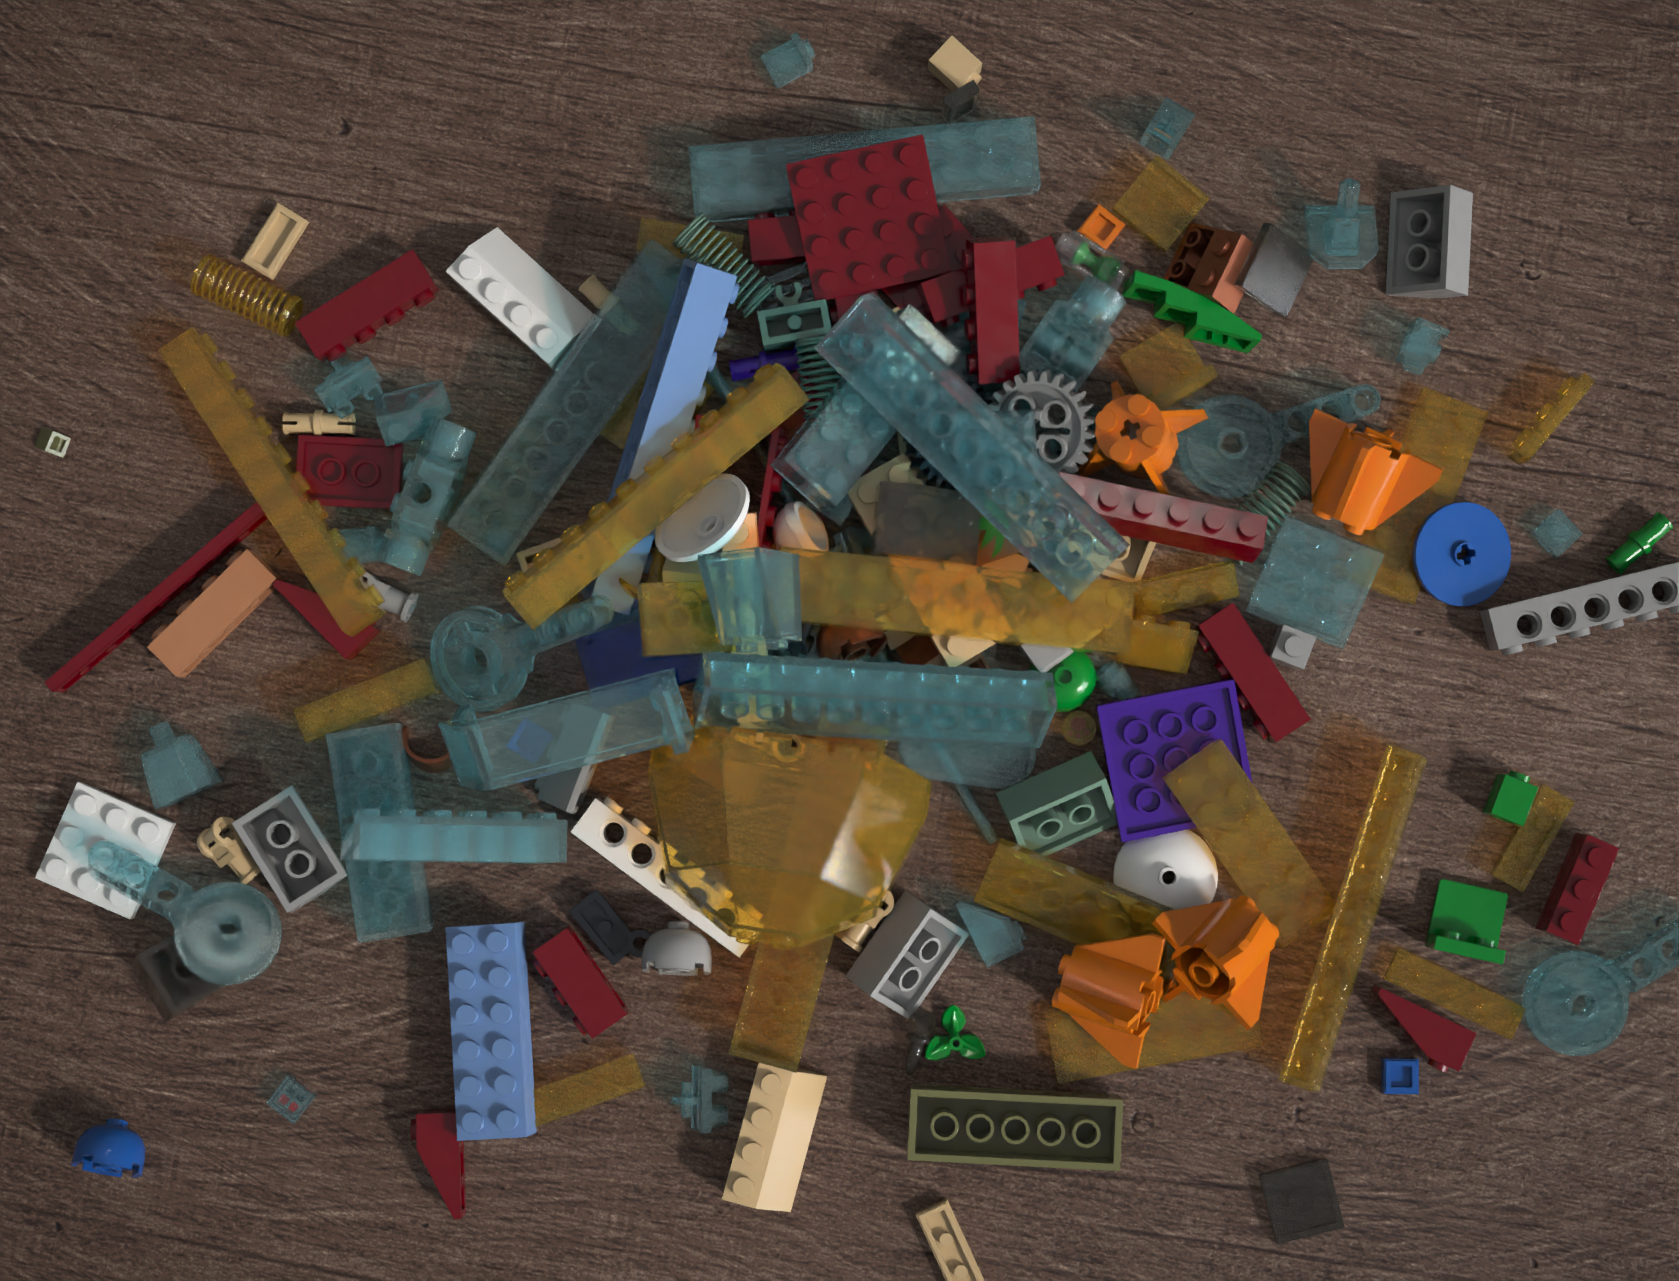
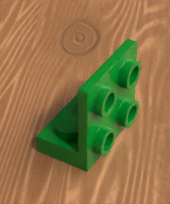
[1425,879,1508,965]

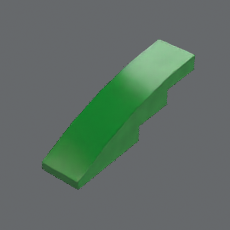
[1122,270,1262,354]

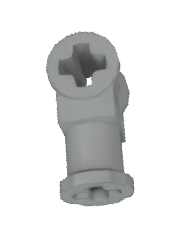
[345,571,418,623]

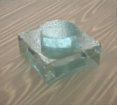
[1531,509,1583,558]

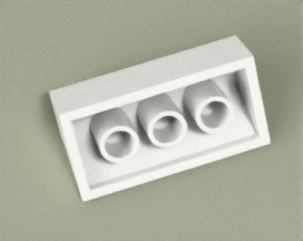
[446,227,599,370]

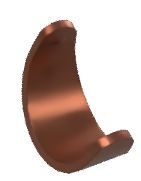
[402,726,464,773]

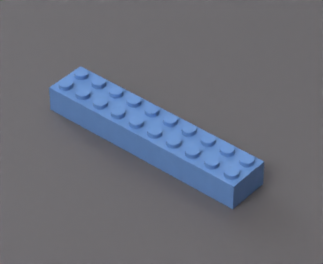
[579,258,739,615]

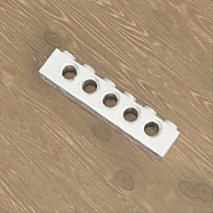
[571,797,766,958]

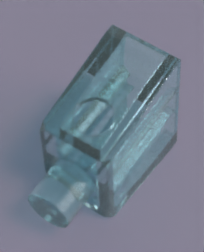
[141,721,224,809]

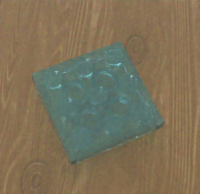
[1245,514,1385,649]

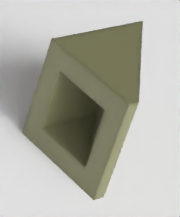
[34,427,71,458]

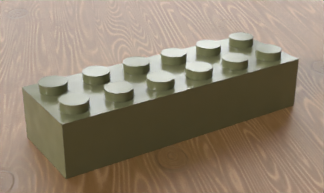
[906,1084,1123,1171]

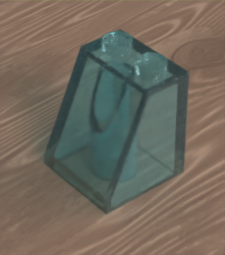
[698,547,802,653]

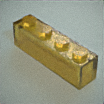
[293,658,443,743]

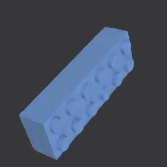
[446,922,537,1141]

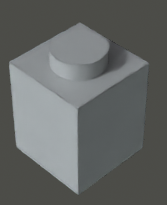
[1267,624,1316,671]

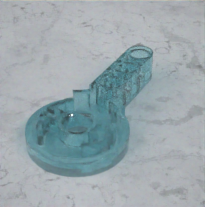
[430,595,614,712]

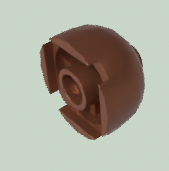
[816,608,888,674]

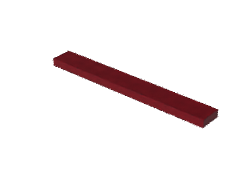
[44,501,273,693]

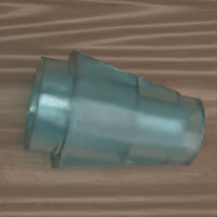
[1096,659,1142,701]

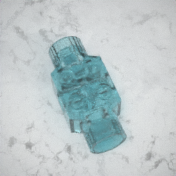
[1013,275,1126,427]
[375,416,477,577]

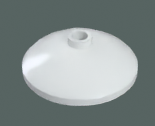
[655,473,750,562]
[1113,829,1218,927]

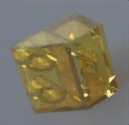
[1114,614,1198,675]

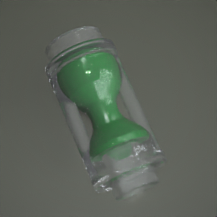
[1055,230,1131,293]

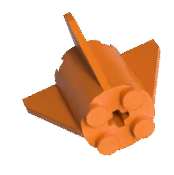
[1078,380,1208,496]
[1309,408,1444,535]
[1151,895,1279,1030]
[1052,933,1173,1069]

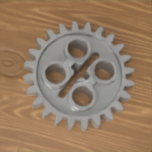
[984,369,1096,485]

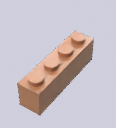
[147,549,283,678]

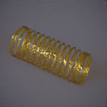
[190,253,303,337]

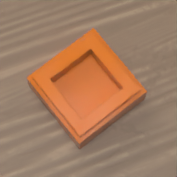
[1076,204,1125,254]

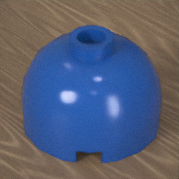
[71,1118,145,1178]

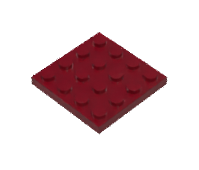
[786,134,951,301]

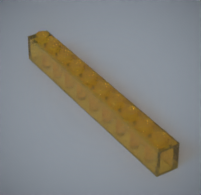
[158,327,387,637]
[502,362,810,630]
[1279,744,1427,1092]

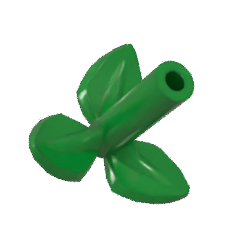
[925,1004,986,1061]

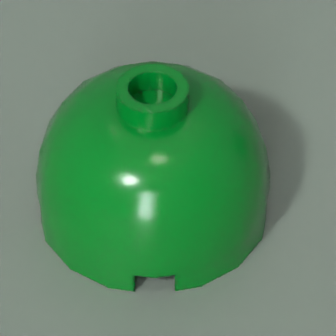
[1027,648,1096,712]

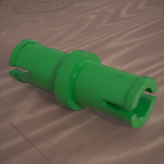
[1605,512,1673,575]

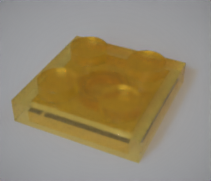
[1112,155,1210,253]

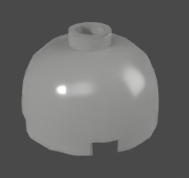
[641,922,712,976]

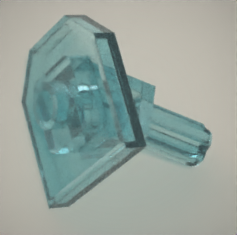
[1304,178,1379,269]

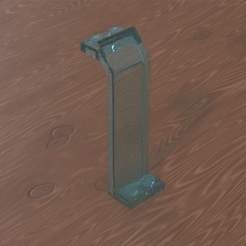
[438,668,696,791]

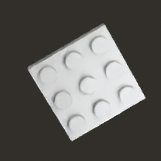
[35,782,176,919]

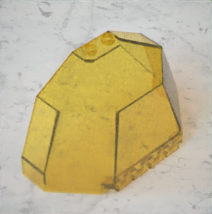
[648,726,932,950]

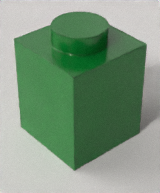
[1482,770,1539,826]

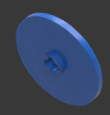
[1413,502,1511,606]

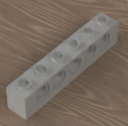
[1480,562,1679,656]

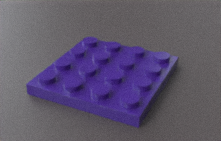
[1095,678,1258,842]

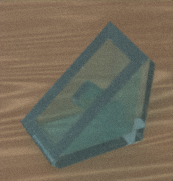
[1139,97,1196,161]

